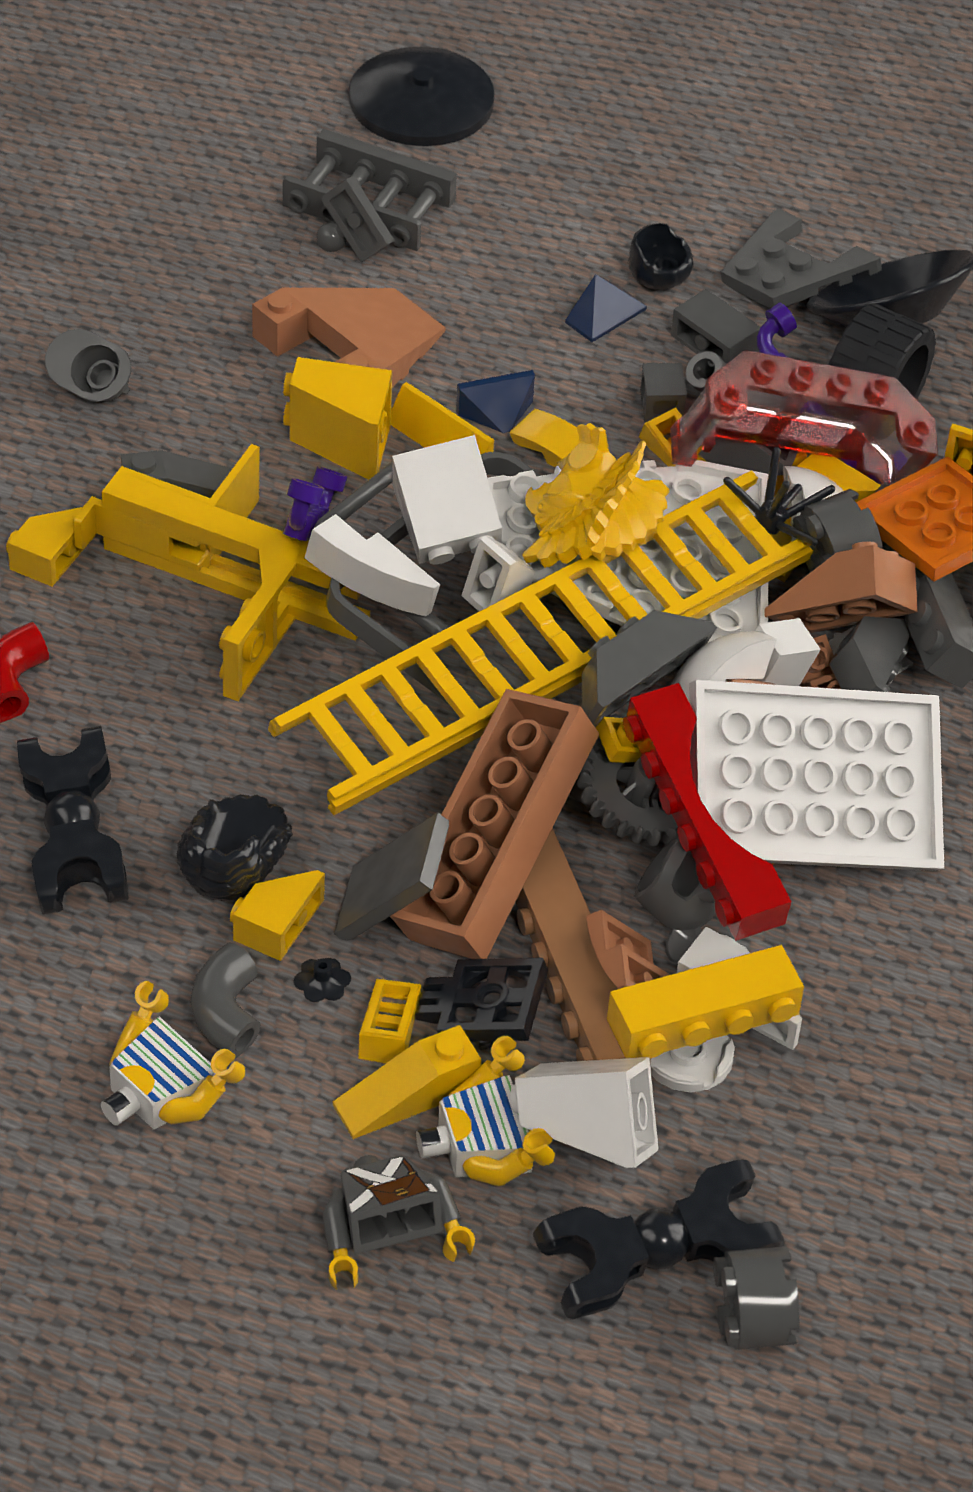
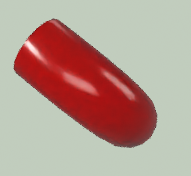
[0,622,49,723]

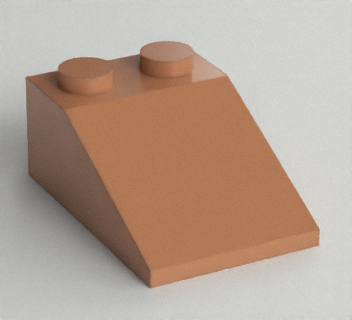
[764,542,918,633]

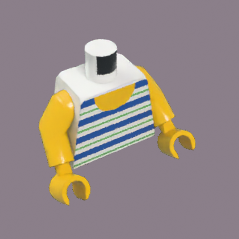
[101,981,245,1129]
[416,1036,555,1187]

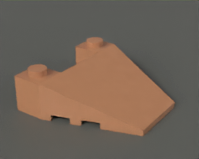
[252,288,446,388]

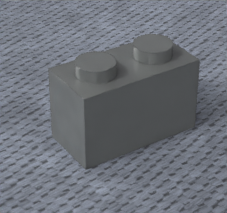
[671,289,760,364]

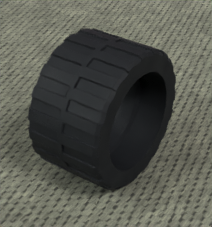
[821,303,936,437]

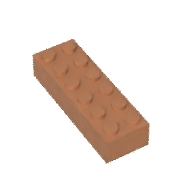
[390,689,599,959]

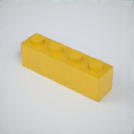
[607,945,804,1059]

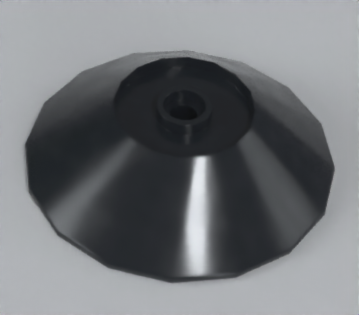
[806,250,973,326]

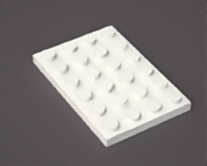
[689,680,944,870]

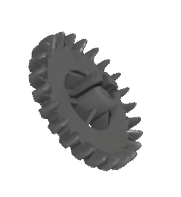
[576,736,691,846]

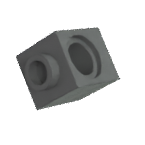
[640,363,686,422]

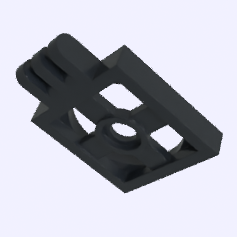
[415,958,548,1041]

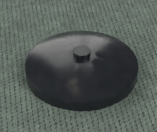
[350,47,494,146]

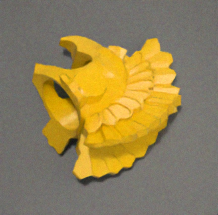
[522,423,669,568]

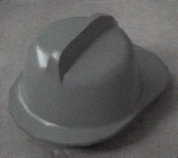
[45,329,131,403]

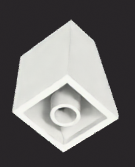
[392,435,502,565]
[511,1057,658,1168]

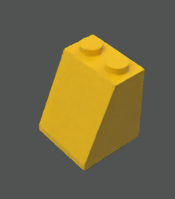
[283,357,392,480]

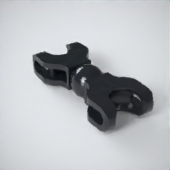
[17,726,129,915]
[533,1159,785,1320]

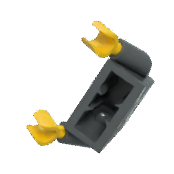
[323,1155,475,1290]

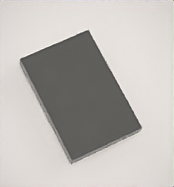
[334,812,449,941]

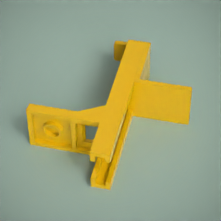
[74,444,371,701]

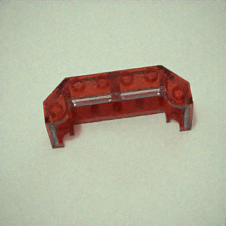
[670,350,938,485]

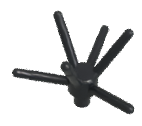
[723,447,835,546]

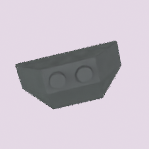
[582,610,717,727]

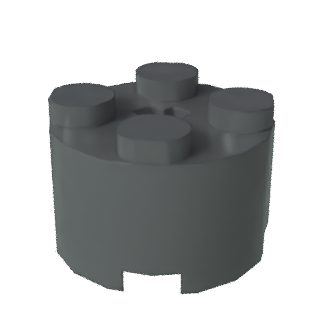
[793,489,882,573]
[713,1246,800,1350]

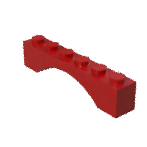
[623,683,792,941]

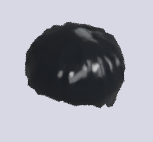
[628,223,694,291]

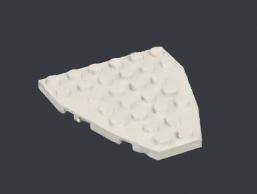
[488,458,768,643]

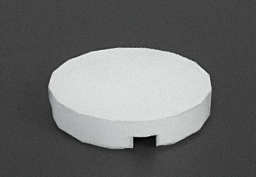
[650,1035,735,1092]

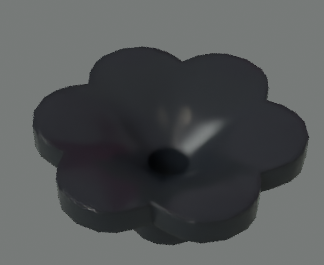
[293,958,351,1002]

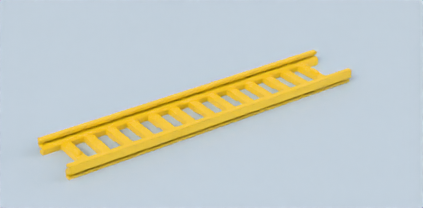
[268,470,813,816]

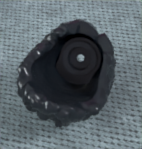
[176,794,293,901]

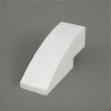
[305,514,440,617]

